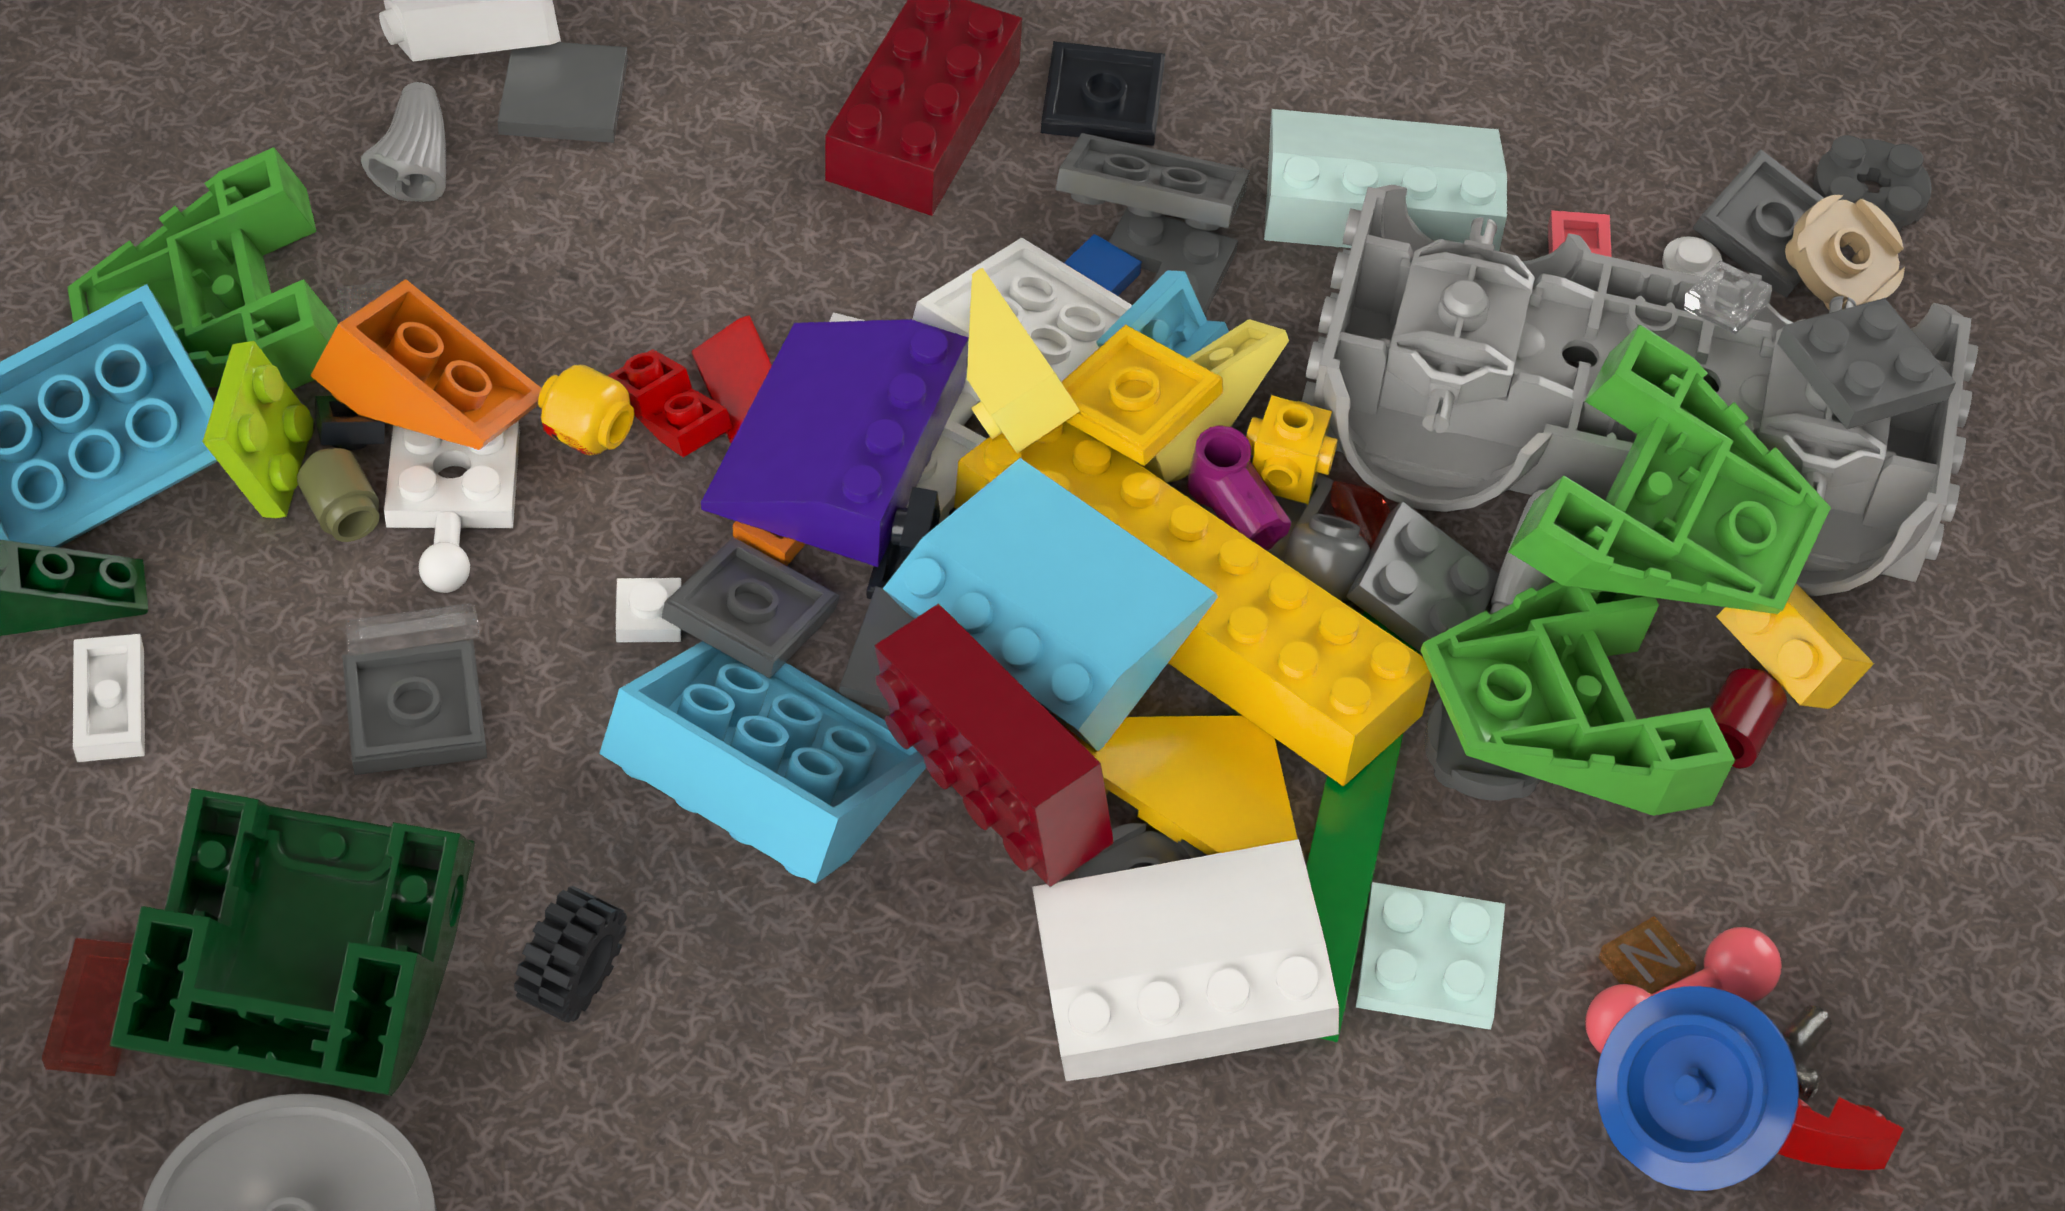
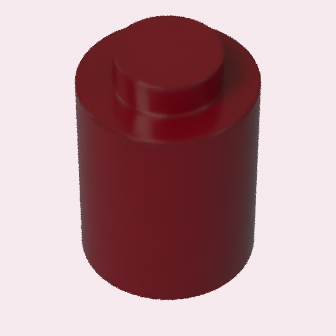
[1710,668,1787,769]

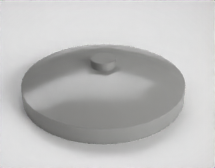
[142,1094,436,1211]

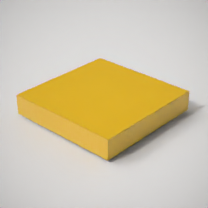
[1061,324,1223,466]

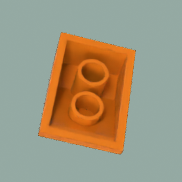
[310,279,542,450]

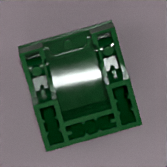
[110,788,475,1096]

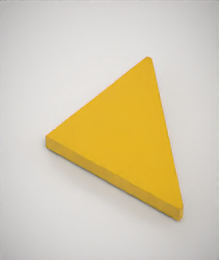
[1063,716,1298,855]

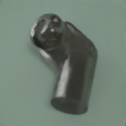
[1782,1005,1832,1103]

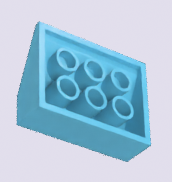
[0,284,218,548]
[883,458,1218,751]
[599,641,926,884]

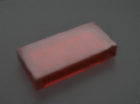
[42,938,133,1076]

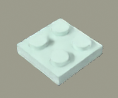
[1356,882,1505,1030]

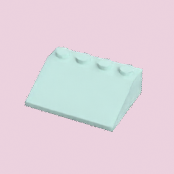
[1264,109,1507,251]

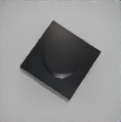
[315,396,385,450]
[891,487,941,563]

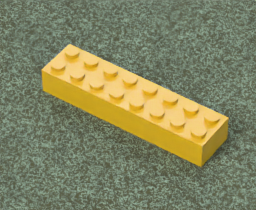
[954,421,1432,787]

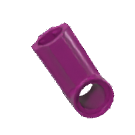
[1187,426,1291,551]

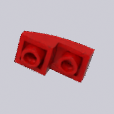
[607,349,733,458]
[1777,1097,1904,1170]

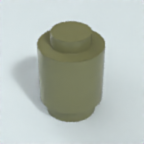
[297,448,380,542]

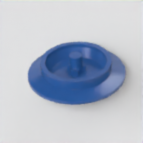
[1596,986,1799,1191]

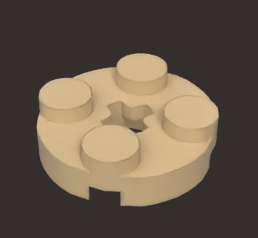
[1785,195,1905,310]

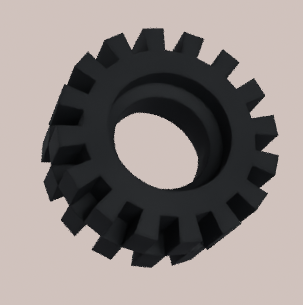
[514,886,627,1023]

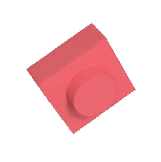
[1548,210,1612,257]

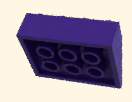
[701,319,969,567]

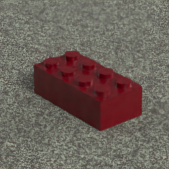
[825,0,1022,216]
[874,603,1114,887]

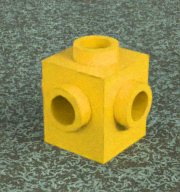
[1246,395,1338,504]

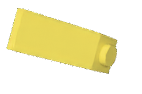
[967,268,1080,453]
[1139,319,1289,483]

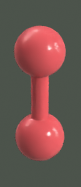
[1585,927,1782,1053]

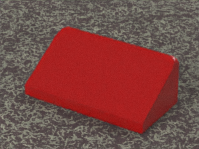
[692,315,772,443]

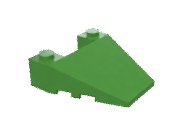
[67,147,338,390]
[1508,325,1831,614]
[1420,581,1735,816]

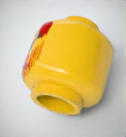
[538,365,634,456]

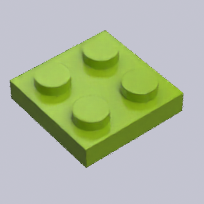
[202,341,314,519]

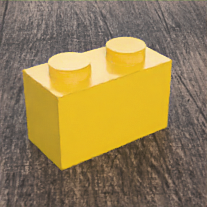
[1716,583,1874,709]

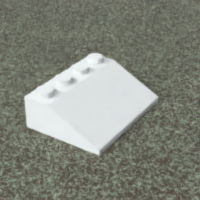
[1032,839,1339,1081]

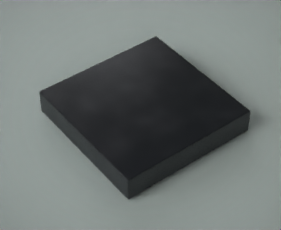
[1040,41,1165,146]

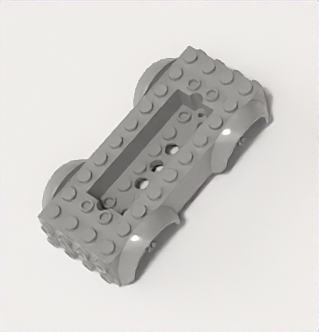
[1302,185,1978,596]

